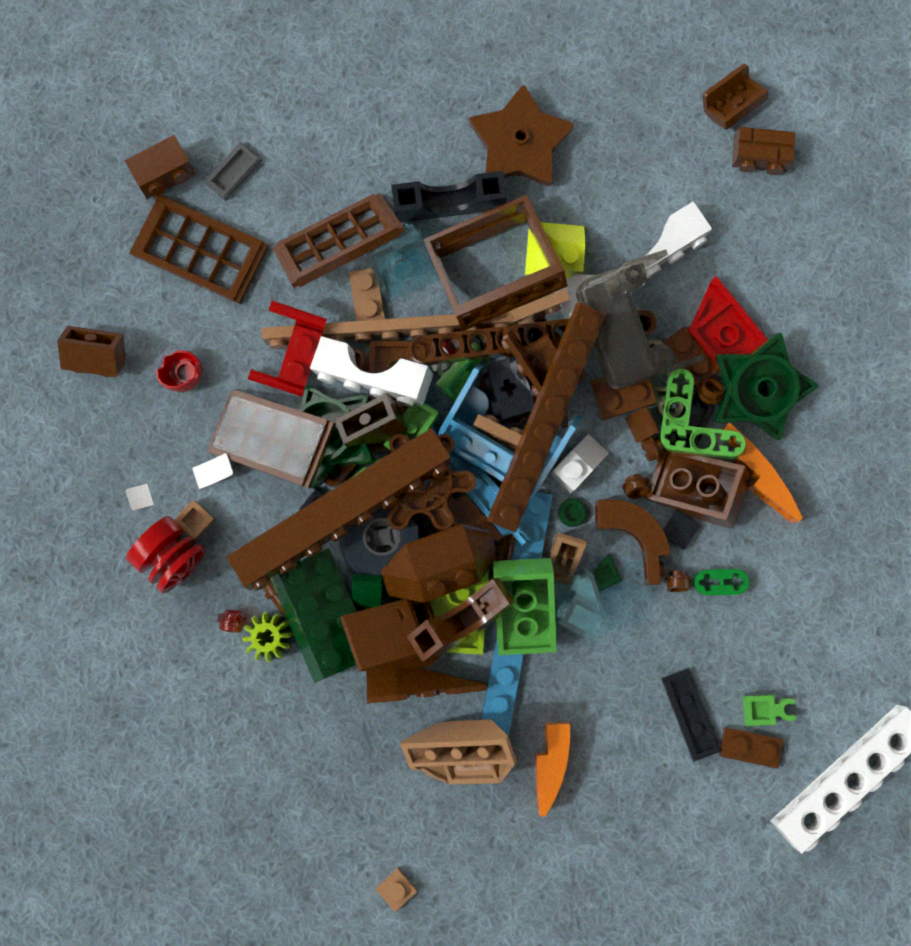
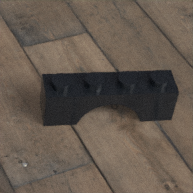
[391,171,507,222]

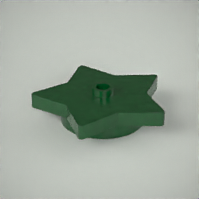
[714,333,819,441]
[273,385,375,490]

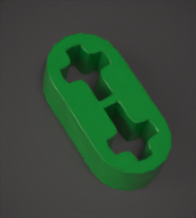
[693,569,749,596]

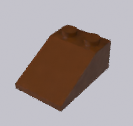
[645,447,751,529]

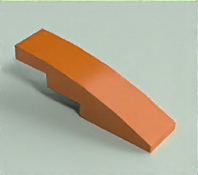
[718,423,803,524]

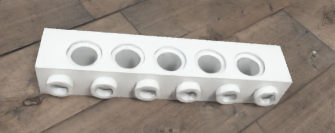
[770,705,911,854]

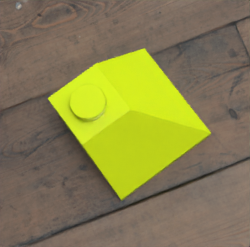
[525,222,585,279]

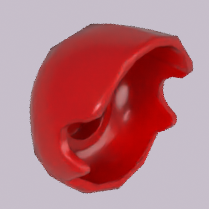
[156,350,203,393]

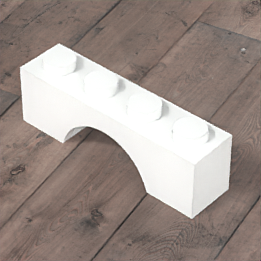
[310,336,433,407]

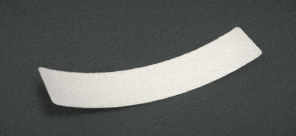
[126,453,233,510]

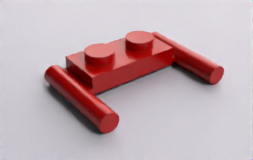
[248,300,327,397]

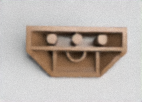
[400,719,517,784]

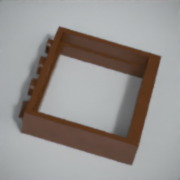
[423,195,568,331]

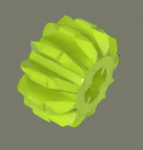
[242,612,293,662]

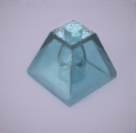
[366,221,437,303]

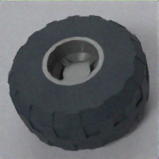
[340,506,426,581]

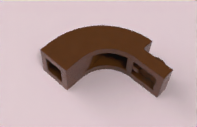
[594,499,670,585]
[406,577,514,662]

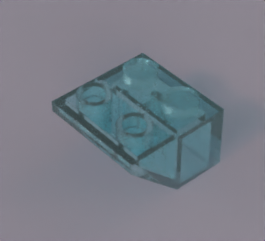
[555,571,606,641]

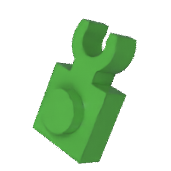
[742,694,796,726]

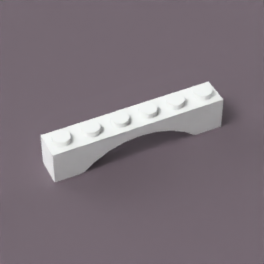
[550,201,712,319]

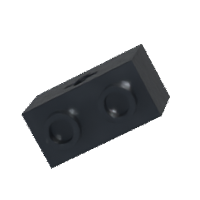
[482,356,535,424]

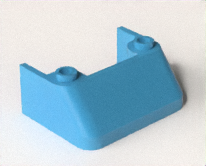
[439,359,582,494]

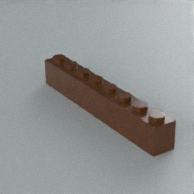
[226,428,452,591]

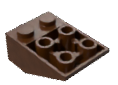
[340,599,447,671]

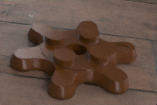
[387,434,476,530]

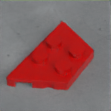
[688,276,767,373]

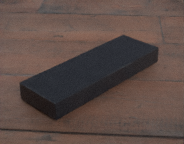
[661,668,721,762]

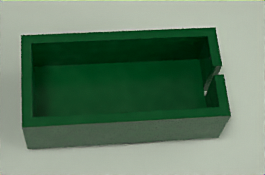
[270,548,357,683]

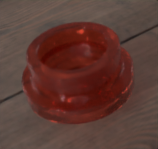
[217,609,247,633]

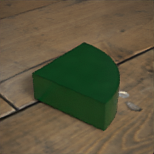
[593,555,622,593]

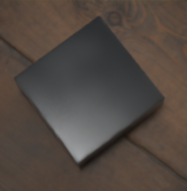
[663,510,700,550]

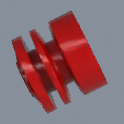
[126,516,206,594]

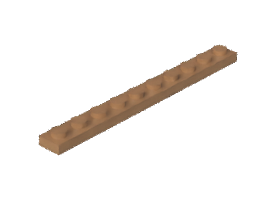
[262,310,546,349]

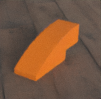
[535,721,570,817]

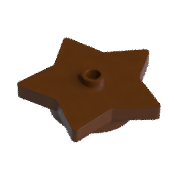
[469,85,574,186]

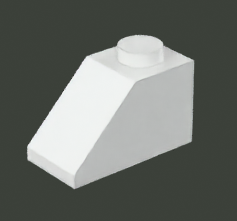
[550,434,609,494]

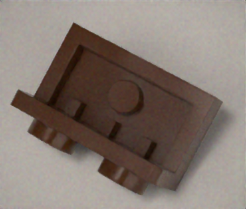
[702,63,768,130]

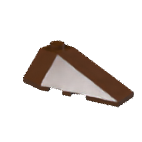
[367,668,487,704]

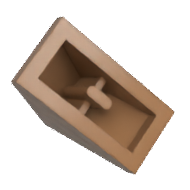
[549,533,587,586]

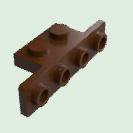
[501,325,579,430]

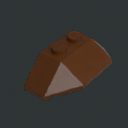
[381,524,497,603]

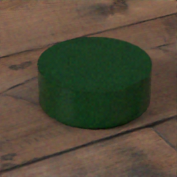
[558,498,587,527]

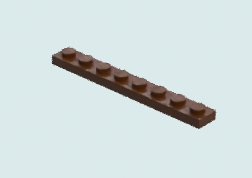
[487,303,606,533]

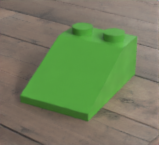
[493,558,557,655]

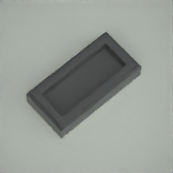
[204,142,262,201]

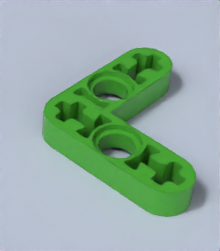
[661,369,746,459]

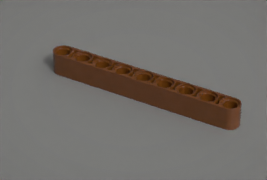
[406,310,657,366]

